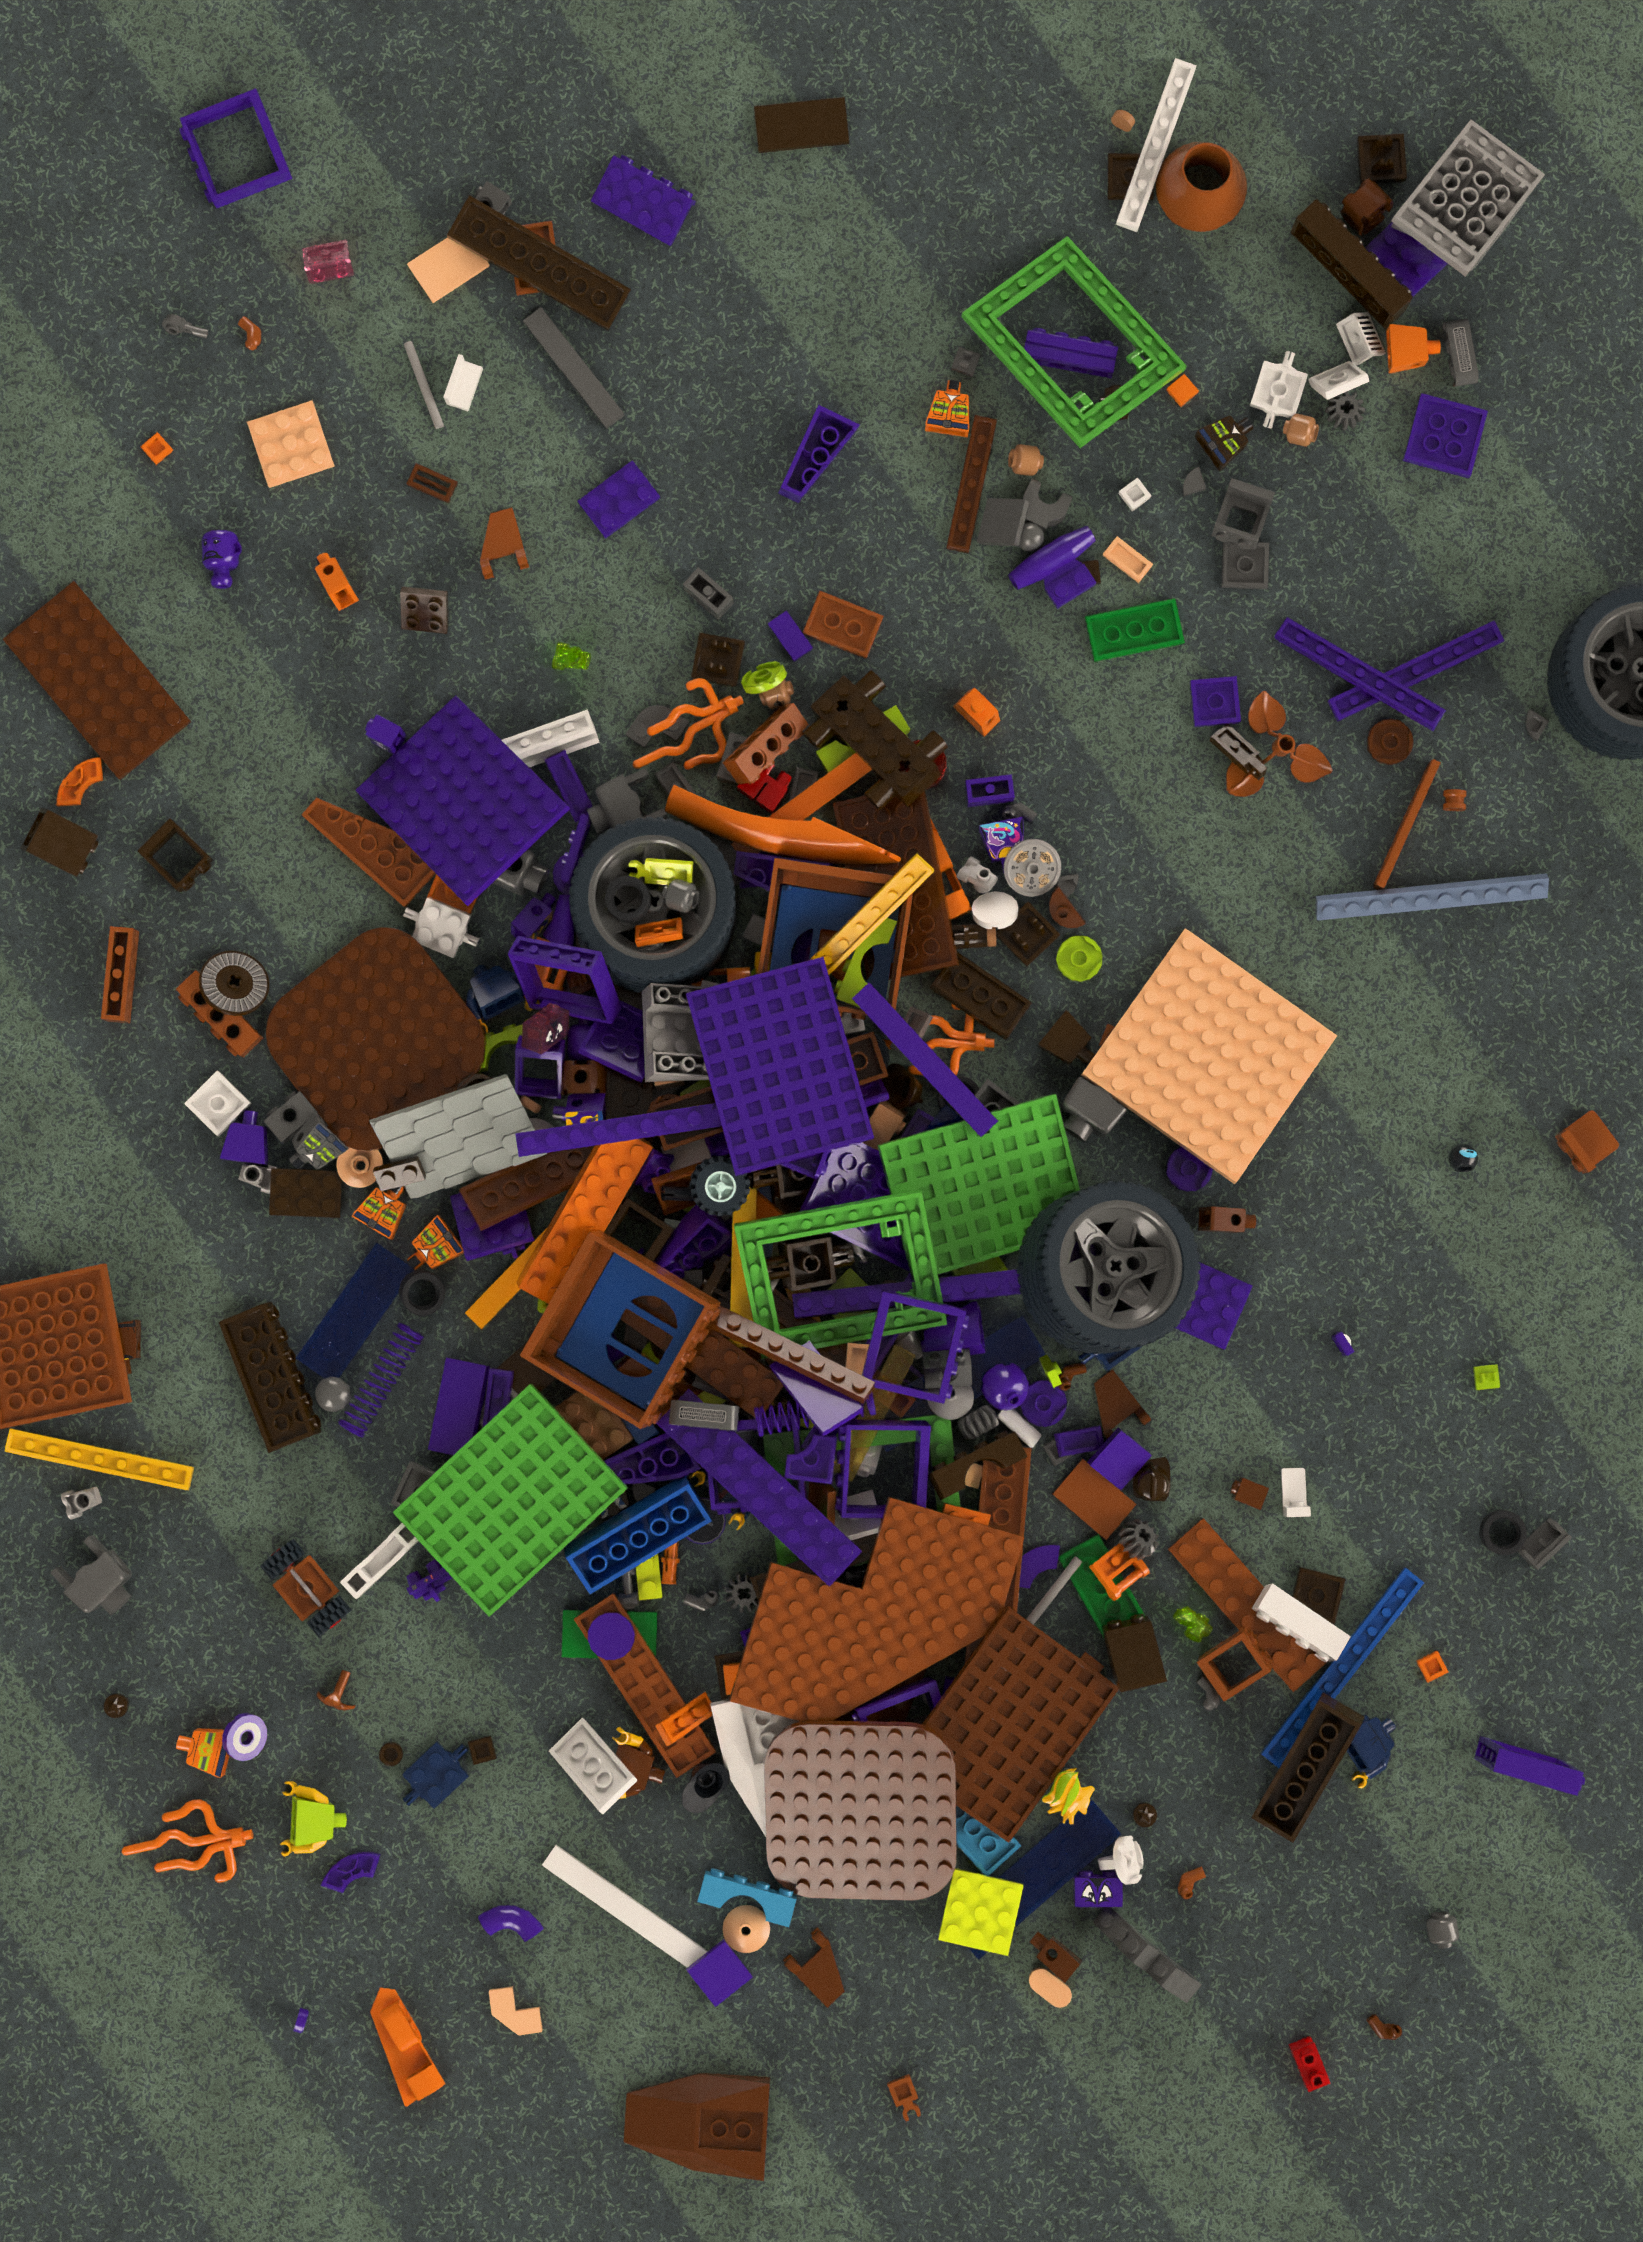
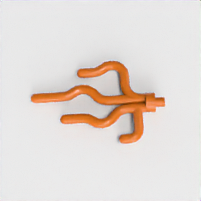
[633,678,744,770]
[882,1004,995,1076]
[122,1799,253,1883]

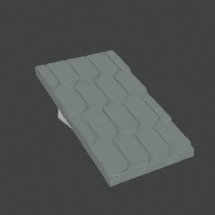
[369,1074,547,1199]

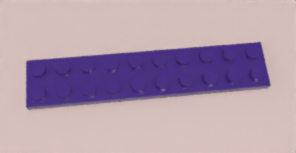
[656,1389,862,1587]

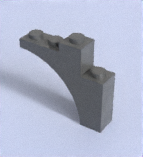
[1093,1907,1202,2003]

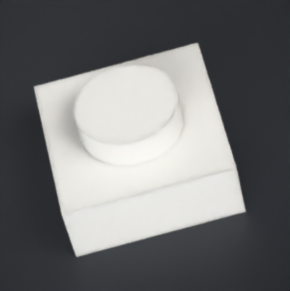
[1118,478,1151,511]

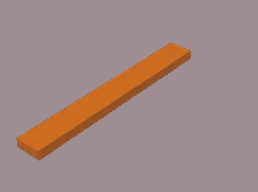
[731,753,873,854]

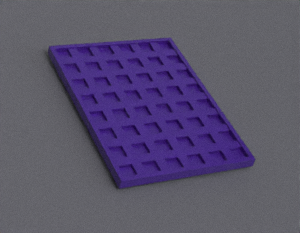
[355,695,570,906]
[686,957,874,1176]

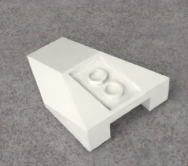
[710,1699,800,1837]

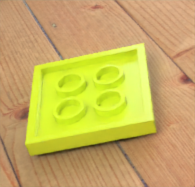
[938,1868,1024,1956]

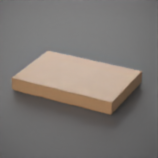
[407,238,490,303]

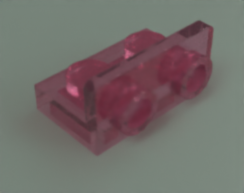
[302,239,354,284]

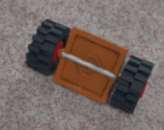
[260,1539,351,1637]

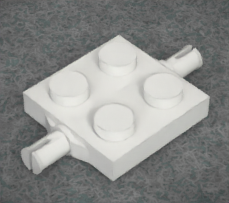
[1250,351,1308,428]
[403,897,480,958]

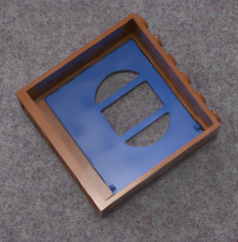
[757,858,913,1020]
[520,1231,721,1429]

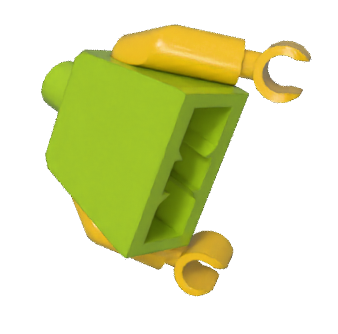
[280,1781,347,1856]

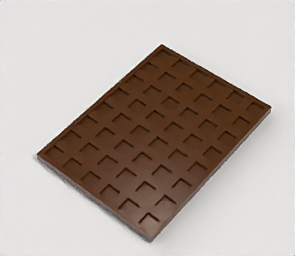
[922,1606,1119,1843]

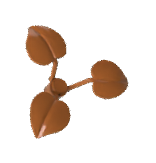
[1226,691,1332,797]

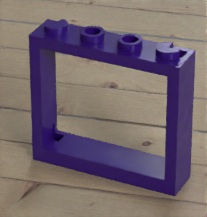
[179,88,293,209]
[508,936,622,1024]
[862,1289,969,1404]
[708,1414,807,1515]
[835,1419,931,1518]
[851,1676,941,1721]
[1474,1736,1585,1796]

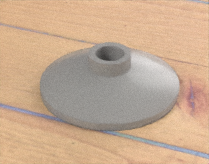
[927,1385,974,1420]

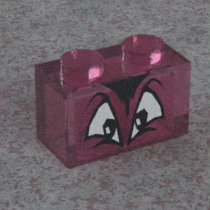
[522,1003,569,1055]

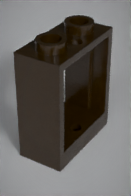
[138,818,213,892]
[604,1198,675,1262]

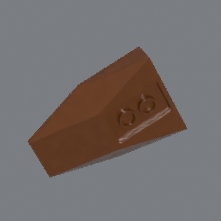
[624,2073,770,2181]

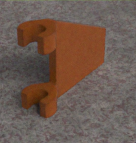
[480,508,529,580]

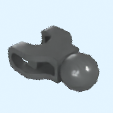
[1019,479,1072,552]

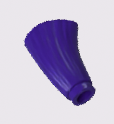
[543,895,575,946]

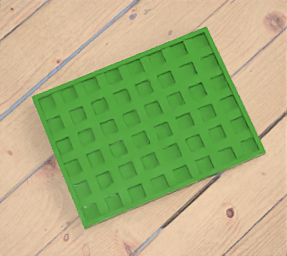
[877,1094,1080,1282]
[393,1383,628,1617]

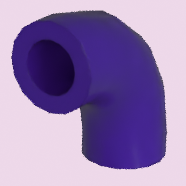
[478,1905,544,1942]

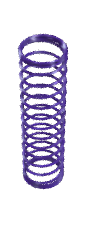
[338,1323,424,1438]
[754,1392,876,1437]

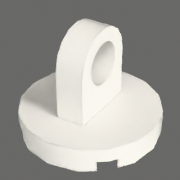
[1097,1836,1144,1885]

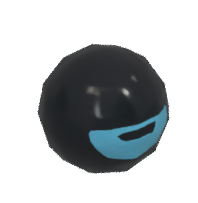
[1448,1144,1479,1172]

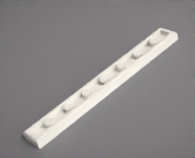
[1115,58,1196,232]
[542,1845,708,1968]

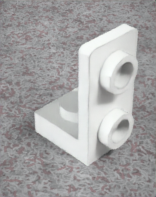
[1281,1468,1311,1517]

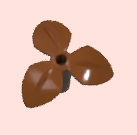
[316,1670,356,1711]

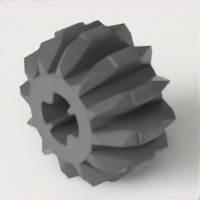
[1325,391,1365,431]
[957,1405,999,1440]
[1118,1518,1159,1560]
[725,1572,759,1613]

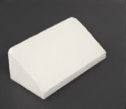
[997,1409,1041,1448]

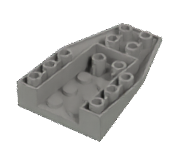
[642,983,709,1082]

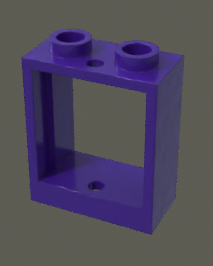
[515,1035,565,1099]

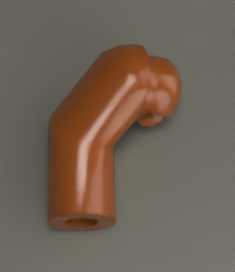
[238,316,261,350]
[1177,1866,1206,1899]

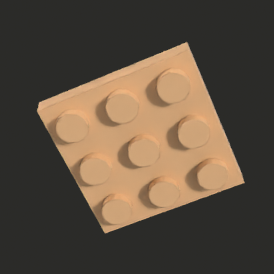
[247,401,334,488]

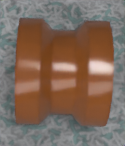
[1443,789,1467,811]

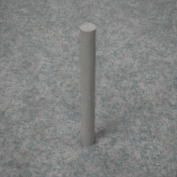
[404,341,444,429]
[1026,1556,1082,1625]

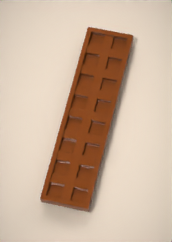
[1168,1518,1328,1692]
[574,1592,717,1778]

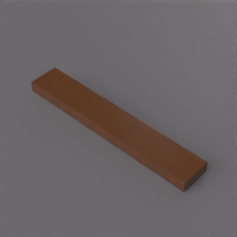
[946,415,997,554]

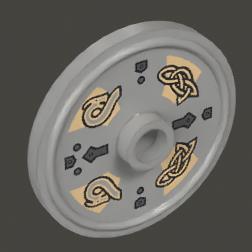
[1003,839,1061,897]

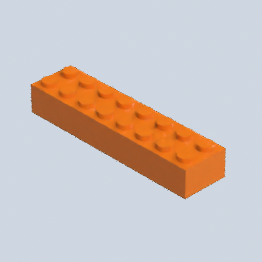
[516,1138,653,1304]

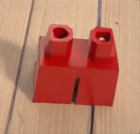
[737,764,792,814]
[1288,2036,1331,2092]

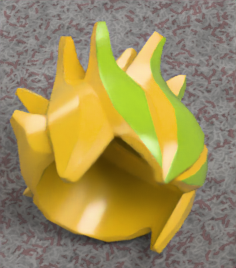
[1042,1768,1095,1825]

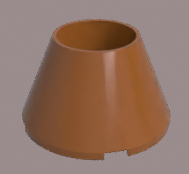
[1155,142,1247,232]

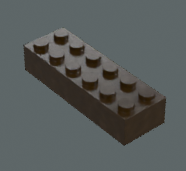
[1290,199,1413,330]
[1251,1692,1365,1843]

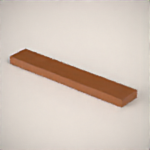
[1373,759,1441,890]

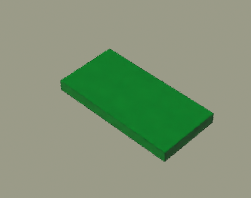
[1085,598,1185,662]
[1058,1534,1145,1638]
[562,1609,657,1658]

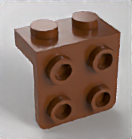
[1555,1110,1619,1174]

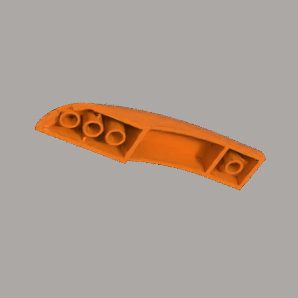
[665,785,901,864]

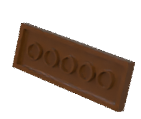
[459,1146,594,1231]

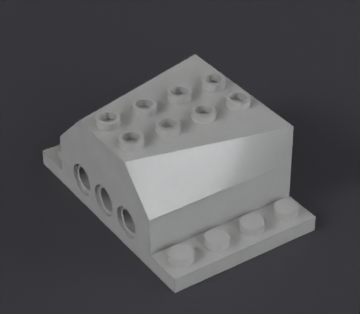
[1391,120,1545,277]

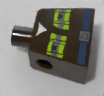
[1195,416,1253,472]

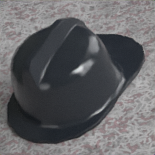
[681,1762,730,1813]

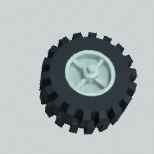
[689,1156,750,1216]

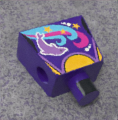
[978,817,1024,873]

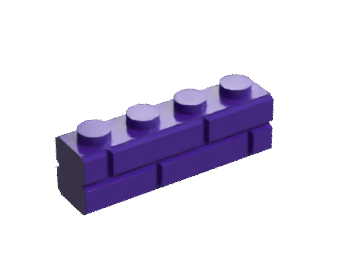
[1024,328,1118,379]

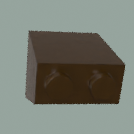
[20,808,99,877]
[1101,1614,1167,1692]

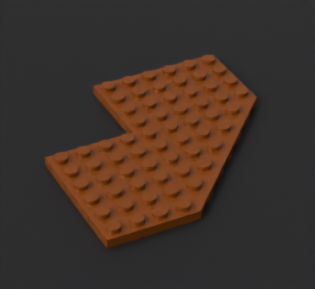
[729,1497,1024,1721]

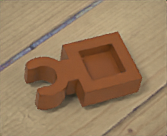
[887,2074,921,2122]

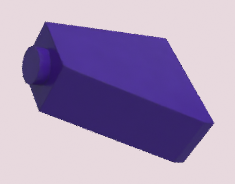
[921,1301,986,1355]

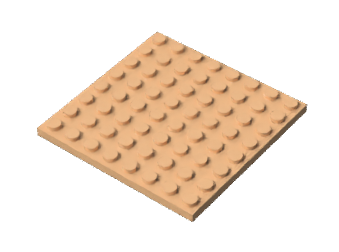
[1081,928,1337,1184]

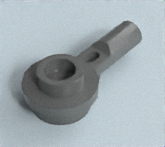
[162,314,209,339]

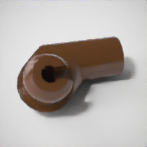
[1058,1362,1087,1391]
[1366,2014,1402,2040]

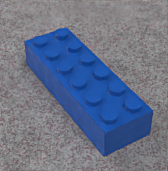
[563,1476,712,1594]

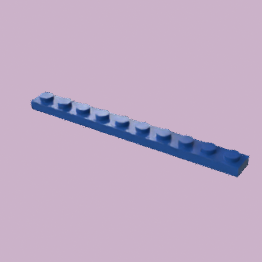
[1260,1567,1424,1768]

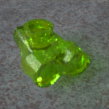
[552,642,591,670]
[1173,1606,1213,1642]

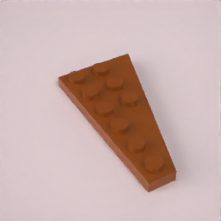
[302,798,436,907]

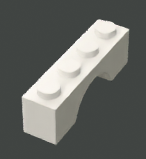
[340,1523,418,1599]

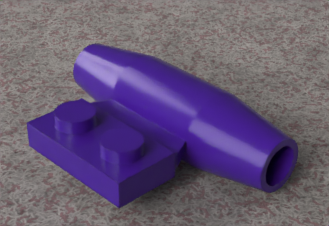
[1008,526,1097,609]

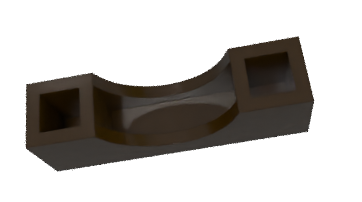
[928,1431,1027,1500]

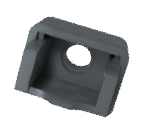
[586,768,668,834]
[493,849,550,896]
[1061,1077,1127,1142]
[51,1535,132,1616]

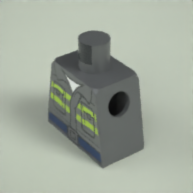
[289,1112,349,1169]

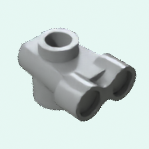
[957,856,998,893]
[238,1163,279,1194]
[61,1487,102,1520]

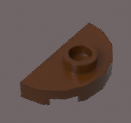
[1049,886,1086,928]

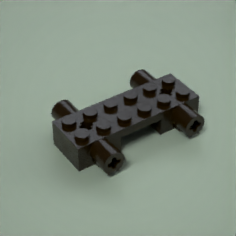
[803,670,948,810]
[747,1165,854,1291]

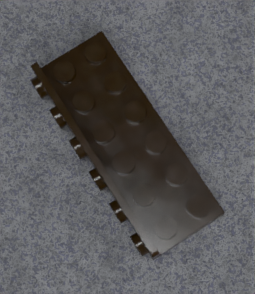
[219,1302,321,1453]

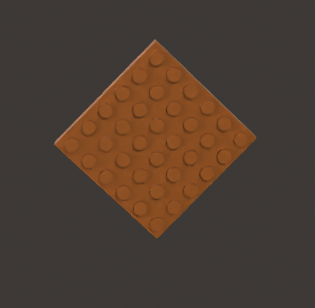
[0,1264,132,1429]

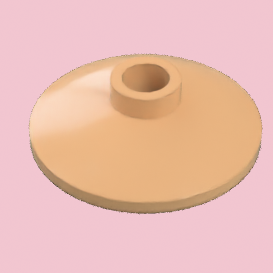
[337,1147,383,1188]
[723,1905,770,1953]

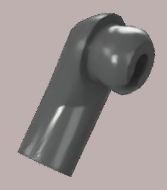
[1002,803,1037,823]
[683,1590,718,1611]
[1196,1674,1220,1711]

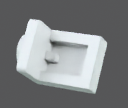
[851,1445,882,1477]

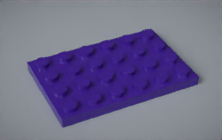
[799,1142,910,1272]

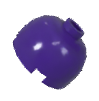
[981,1363,1029,1411]

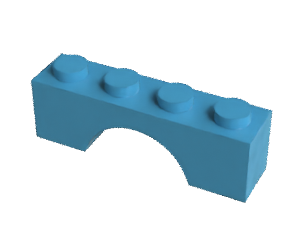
[697,1868,797,1927]

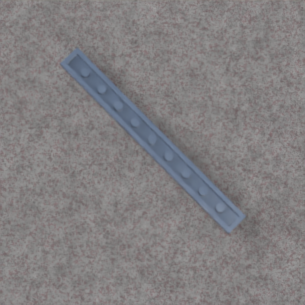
[1315,873,1549,920]

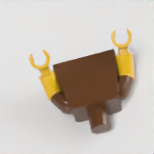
[612,1727,666,1799]

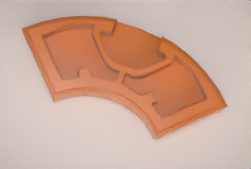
[56,757,103,807]

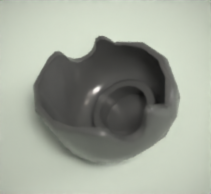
[315,1377,352,1412]

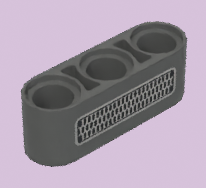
[1442,318,1479,387]
[669,1400,739,1431]

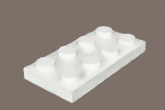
[549,1717,637,1814]

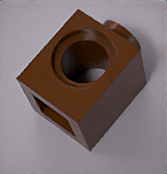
[1230,1477,1269,1510]

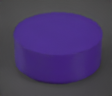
[293,2008,309,2033]

